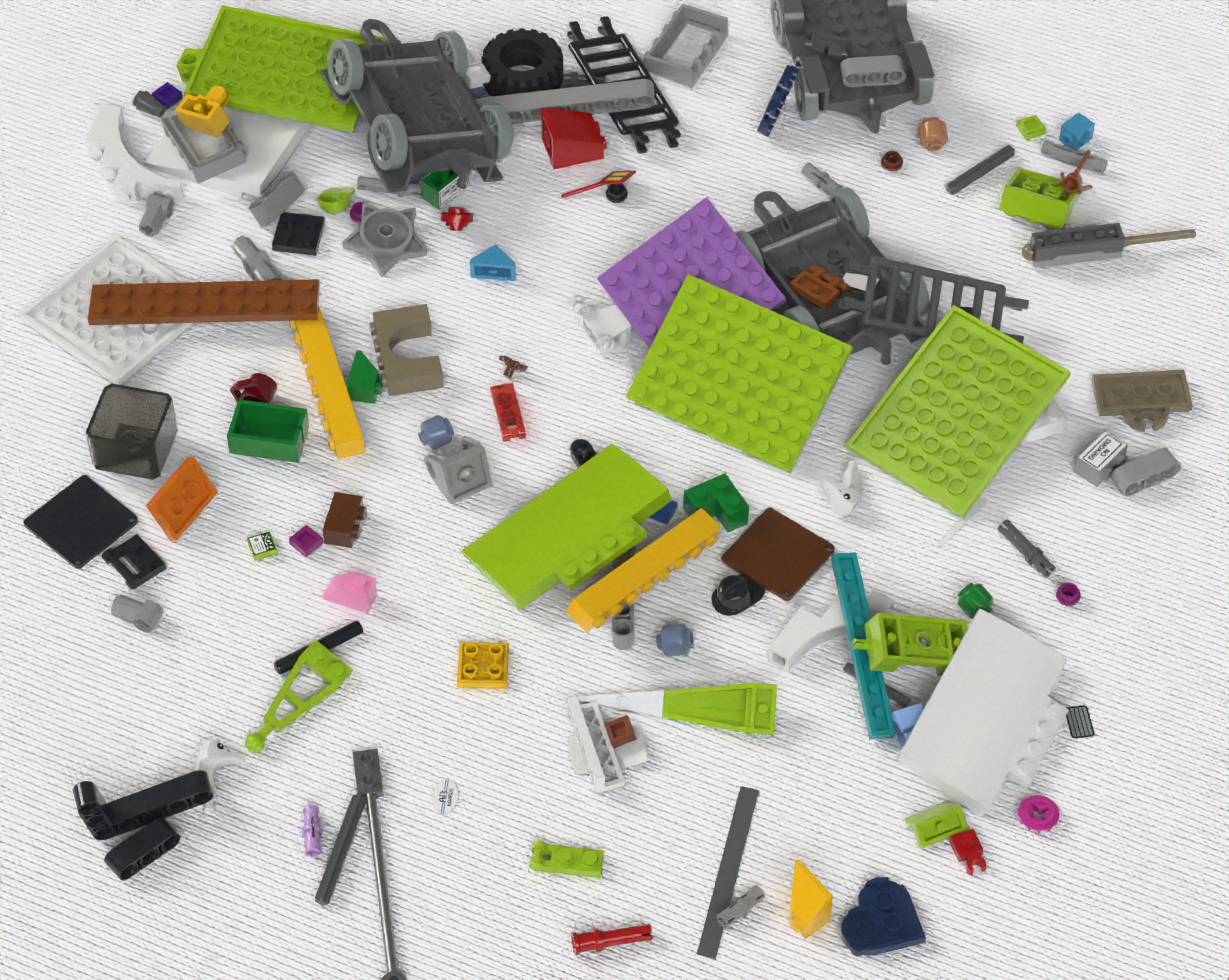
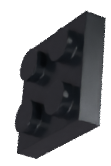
[272,212,325,256]

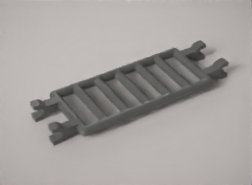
[838,256,1029,344]

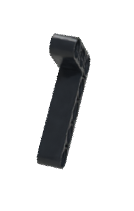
[72,770,213,840]

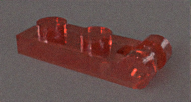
[490,383,526,442]

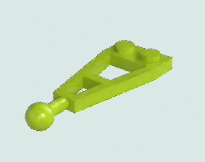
[245,639,353,753]

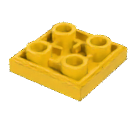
[457,642,509,689]

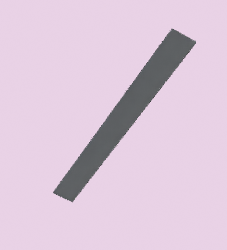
[697,786,759,958]

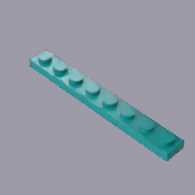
[831,552,896,740]

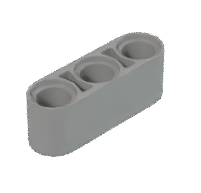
[840,55,906,87]
[249,171,305,227]
[1111,447,1181,496]

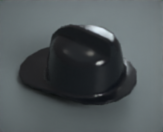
[711,574,765,616]

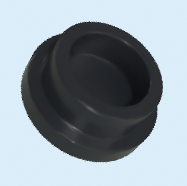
[606,184,628,203]

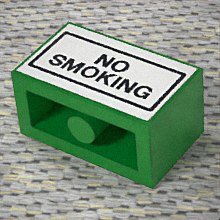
[422,170,469,210]

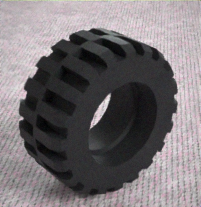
[481,28,564,97]

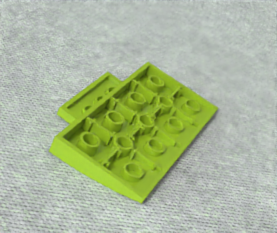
[462,444,671,611]

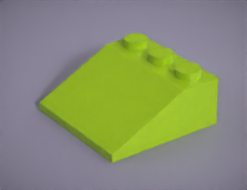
[999,167,1082,229]

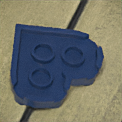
[757,65,799,137]
[841,877,926,956]

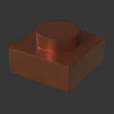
[604,715,637,749]

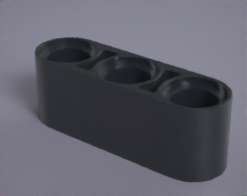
[104,817,181,881]

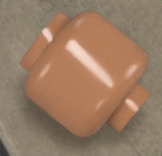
[918,117,948,151]

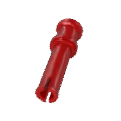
[571,924,653,956]

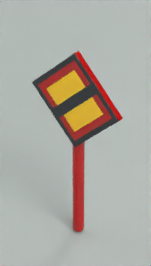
[561,170,636,198]

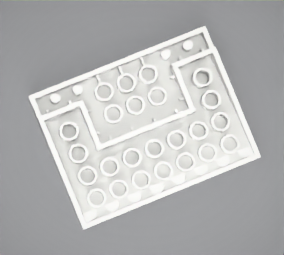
[144,107,311,198]

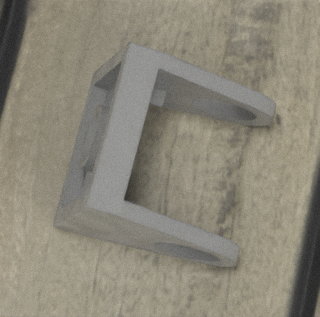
[424,438,493,504]

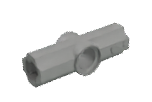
[232,235,282,281]

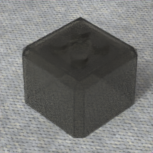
[85,383,178,480]

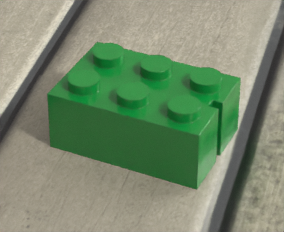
[227,400,309,463]

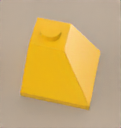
[789,860,833,939]

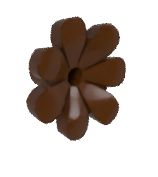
[499,355,528,378]

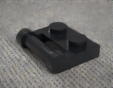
[102,534,166,589]

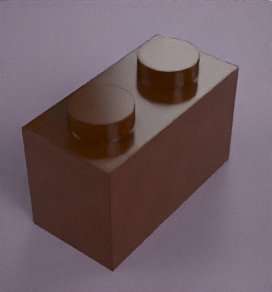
[323,492,367,548]

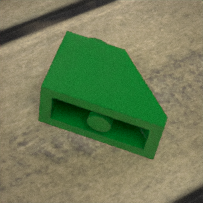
[346,350,383,404]

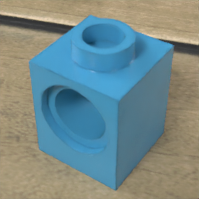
[1059,112,1095,151]

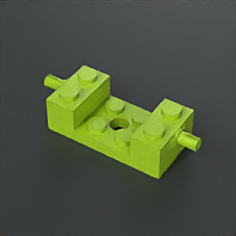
[852,613,967,676]

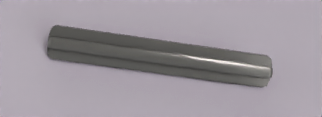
[946,145,1015,195]

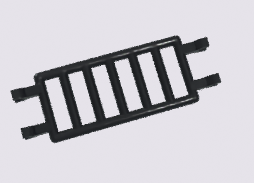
[567,16,681,154]

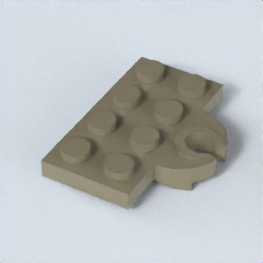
[1091,369,1193,432]

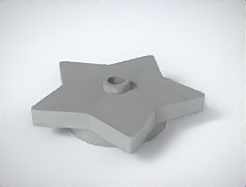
[342,203,427,277]

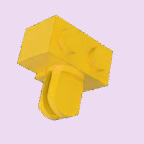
[175,86,230,137]

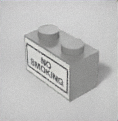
[1074,430,1128,487]

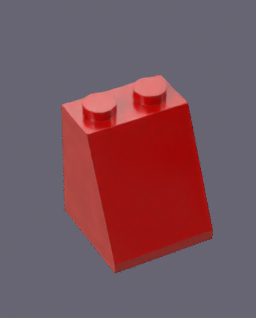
[541,108,607,170]

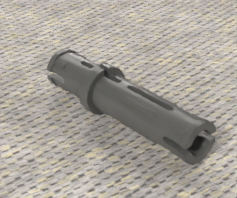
[998,519,1056,578]

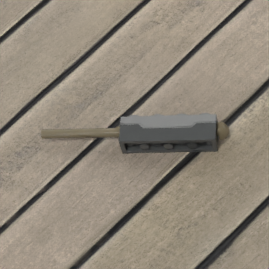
[1021,223,1196,268]

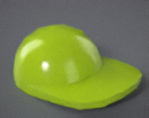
[317,187,355,215]

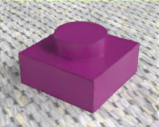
[289,525,324,557]

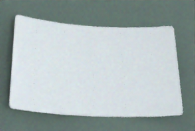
[568,724,648,774]

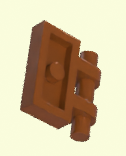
[790,264,850,310]

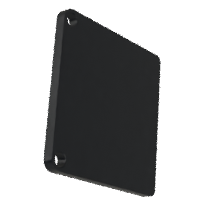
[23,475,138,569]

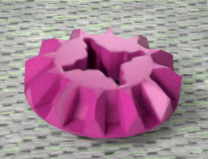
[1018,795,1060,833]

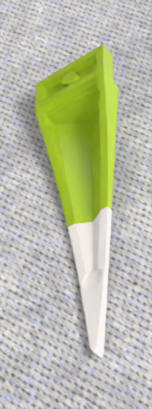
[577,683,777,736]

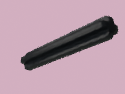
[273,620,363,675]

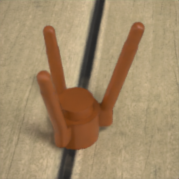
[1059,150,1093,194]

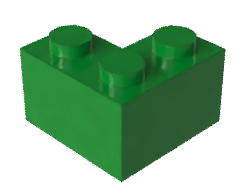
[683,473,749,533]

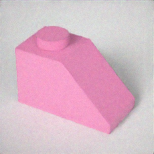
[322,571,377,613]

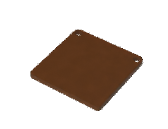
[721,507,835,601]

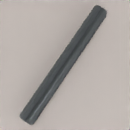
[315,793,367,906]

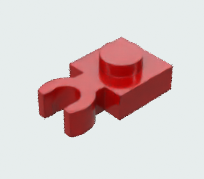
[949,829,986,876]

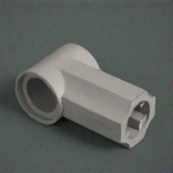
[139,194,174,237]
[111,595,164,633]

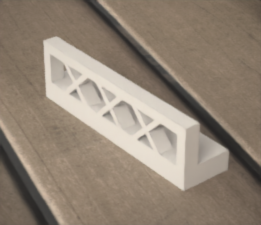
[567,696,625,793]

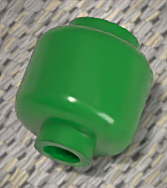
[957,582,994,619]

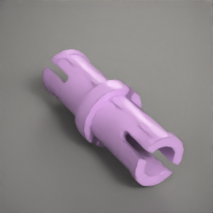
[302,805,322,858]

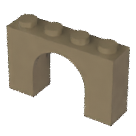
[369,304,444,396]

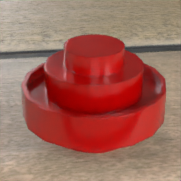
[440,207,473,231]

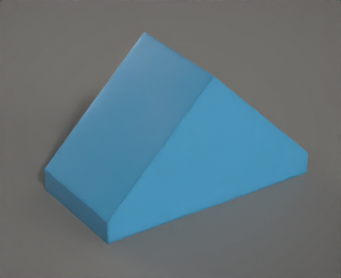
[470,244,516,281]

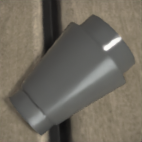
[133,90,166,118]

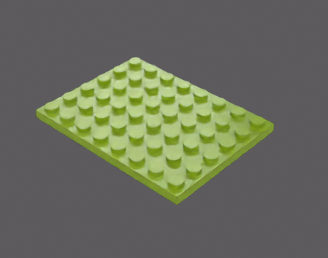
[184,5,385,133]
[626,274,853,474]
[846,305,1071,518]

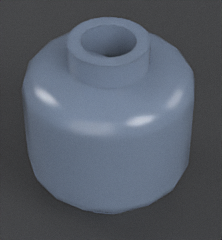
[418,415,455,450]
[656,623,694,657]

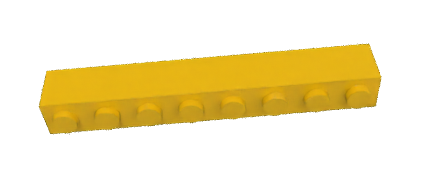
[289,307,365,459]
[566,508,722,633]

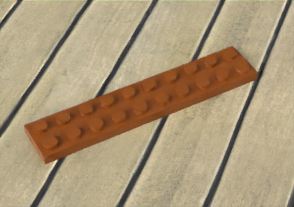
[88,279,320,325]

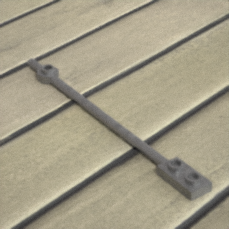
[352,749,407,980]

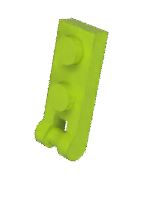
[529,841,604,878]

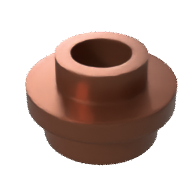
[881,151,903,171]

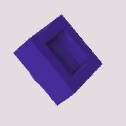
[152,82,183,110]

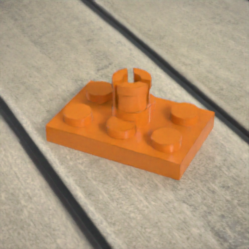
[146,457,218,541]

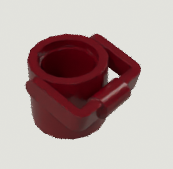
[230,373,278,404]

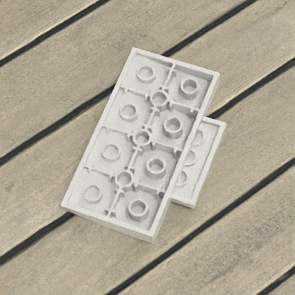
[896,609,1069,817]

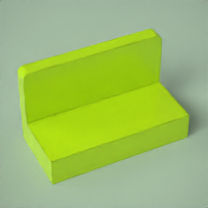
[905,801,968,848]

